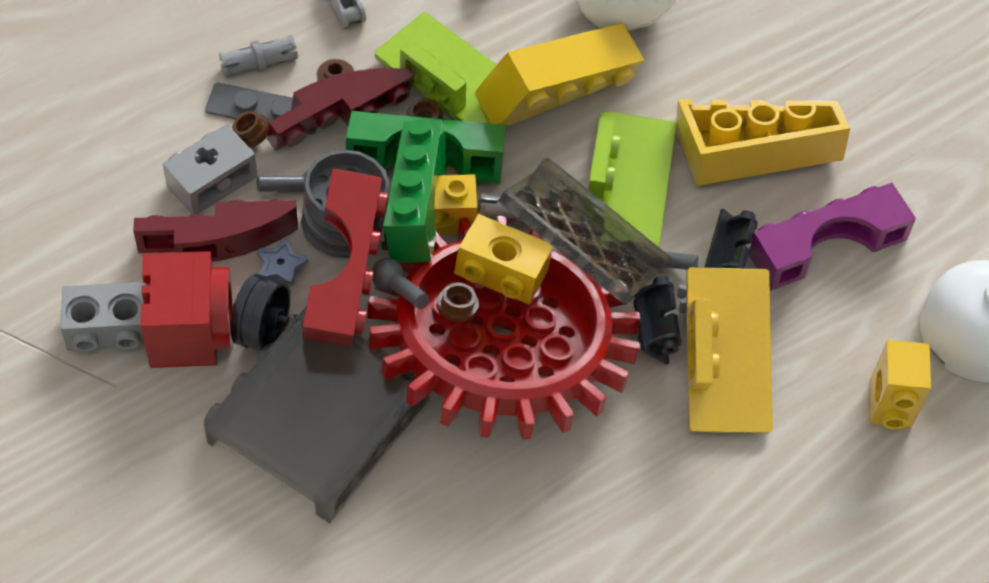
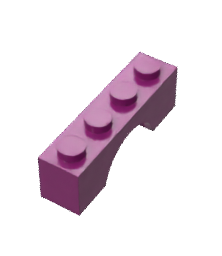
[748,182,916,291]

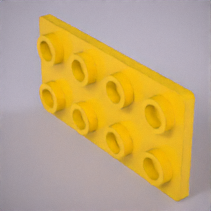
[686,267,773,434]

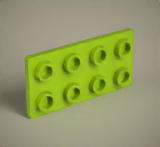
[374,12,497,123]
[581,111,677,250]

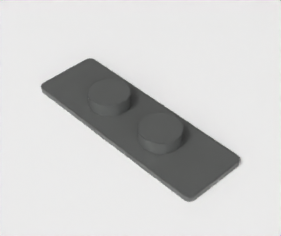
[205,82,317,135]

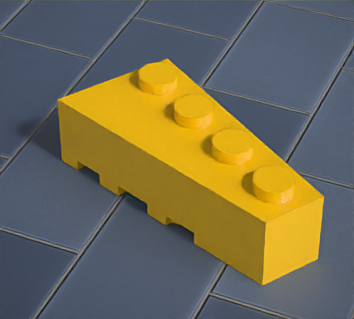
[474,23,644,127]
[676,99,850,186]

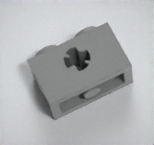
[162,124,258,214]

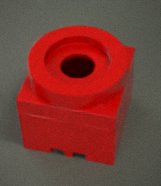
[140,251,233,368]

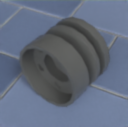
[301,150,390,258]

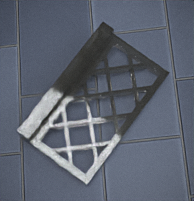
[498,157,671,306]

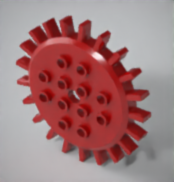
[366,216,640,440]

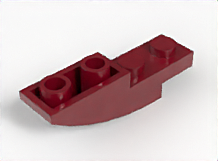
[267,68,415,151]
[133,199,298,262]

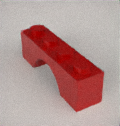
[302,169,388,347]

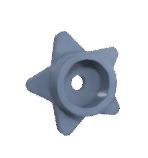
[257,239,308,285]

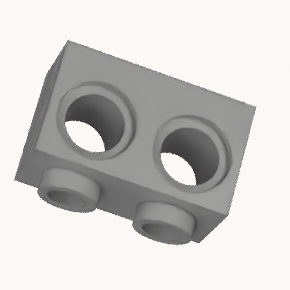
[61,282,146,352]

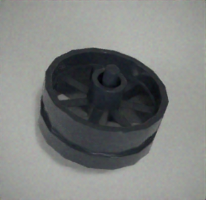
[230,273,291,354]

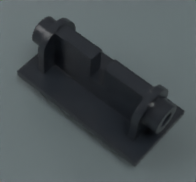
[704,208,758,269]
[633,276,682,365]

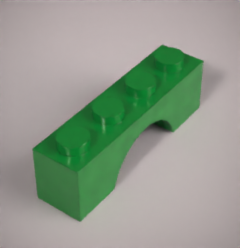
[346,111,506,184]
[383,119,449,263]

